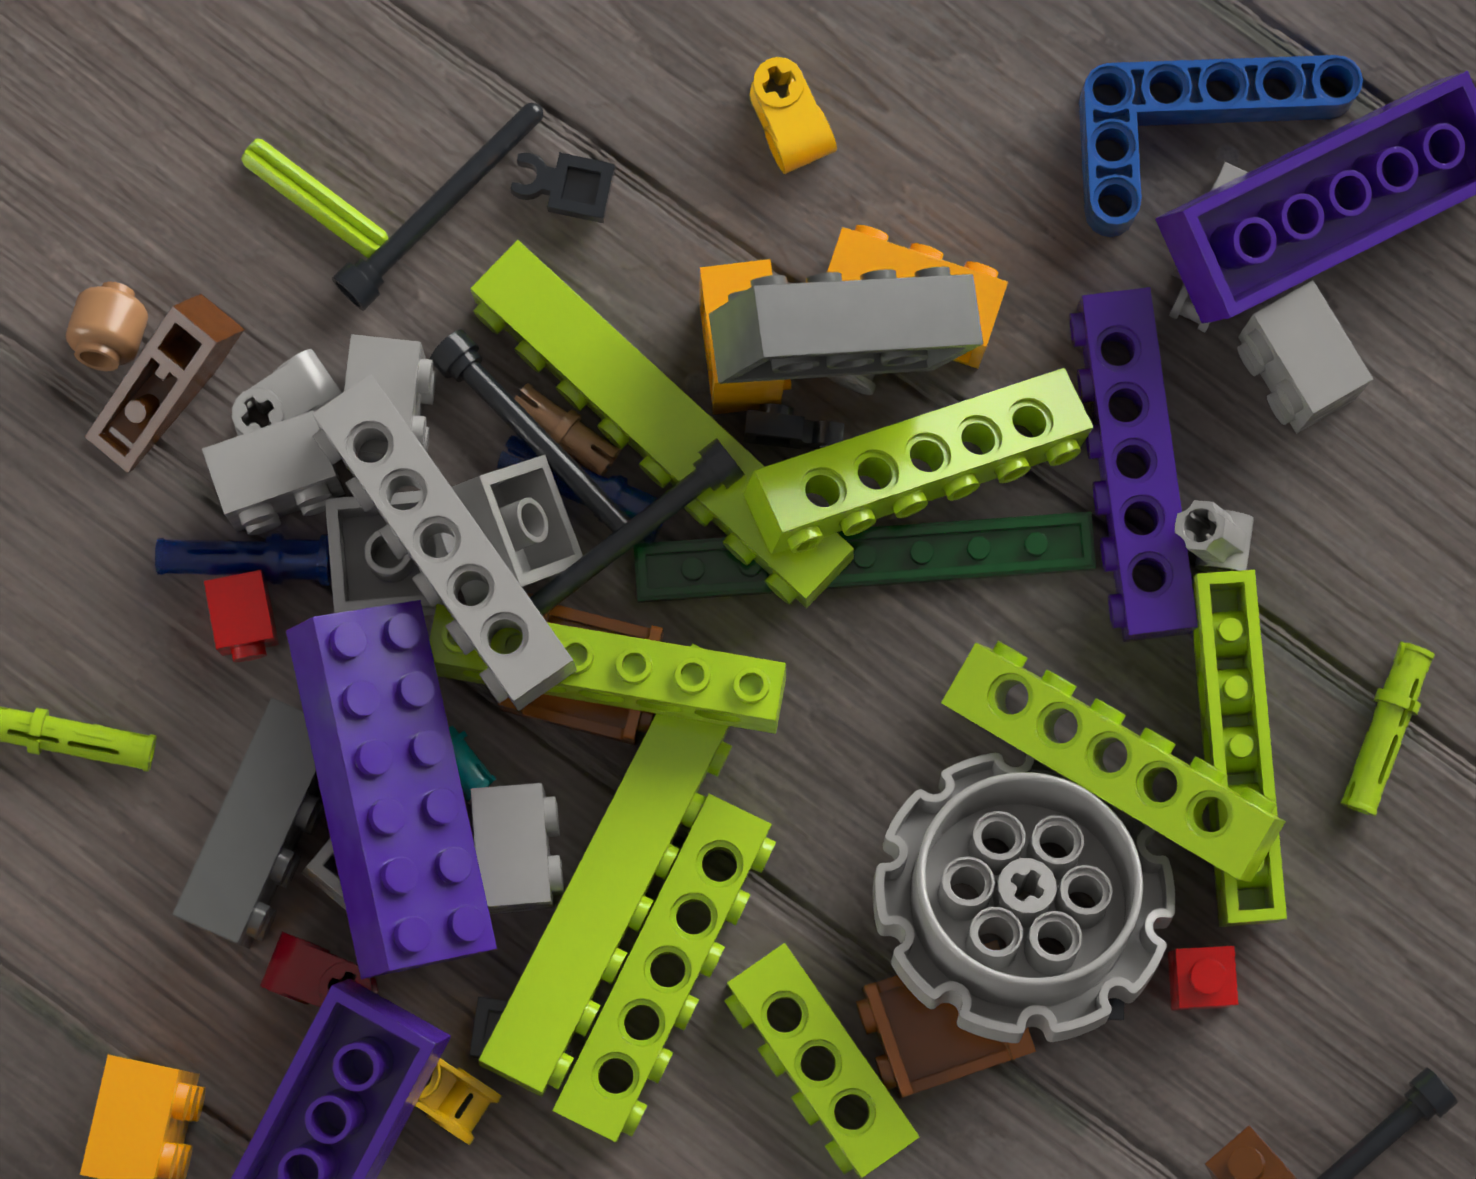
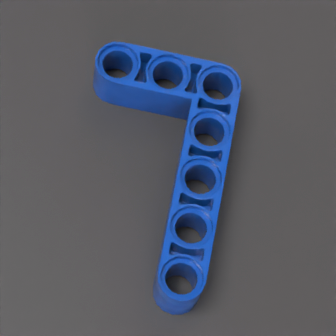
[1079,55,1363,237]

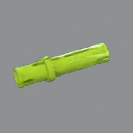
[1340,641,1435,817]
[0,706,156,772]

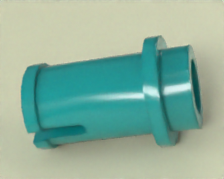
[449,725,497,802]

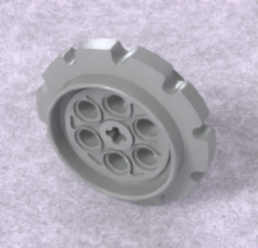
[873,752,1175,1043]

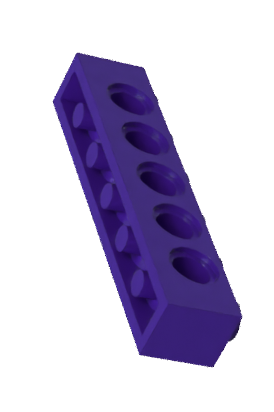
[1069,287,1198,642]

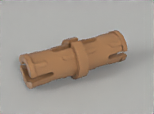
[514,383,621,479]

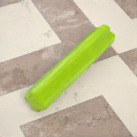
[241,138,388,258]

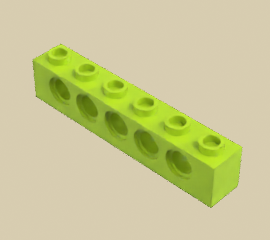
[743,368,1093,555]
[1192,569,1287,927]
[429,604,786,734]
[941,641,1286,883]
[552,793,776,1143]

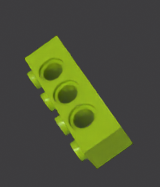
[724,943,920,1178]

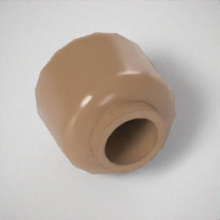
[65,282,148,371]

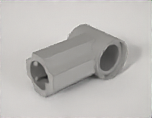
[1175,500,1254,573]

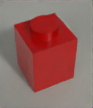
[204,570,279,662]
[1168,946,1238,1011]

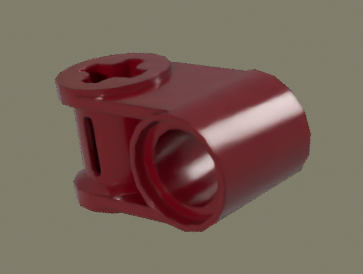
[260,931,379,1007]

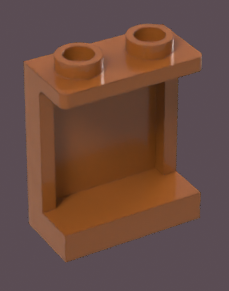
[498,593,664,745]
[855,940,1036,1099]

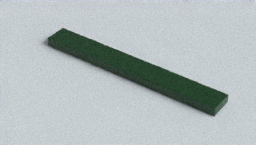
[634,511,1096,603]

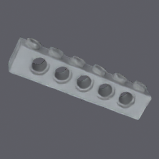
[312,374,577,711]

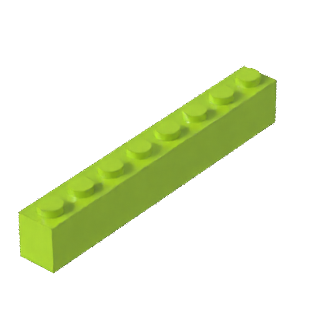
[470,240,854,609]
[479,643,733,1097]

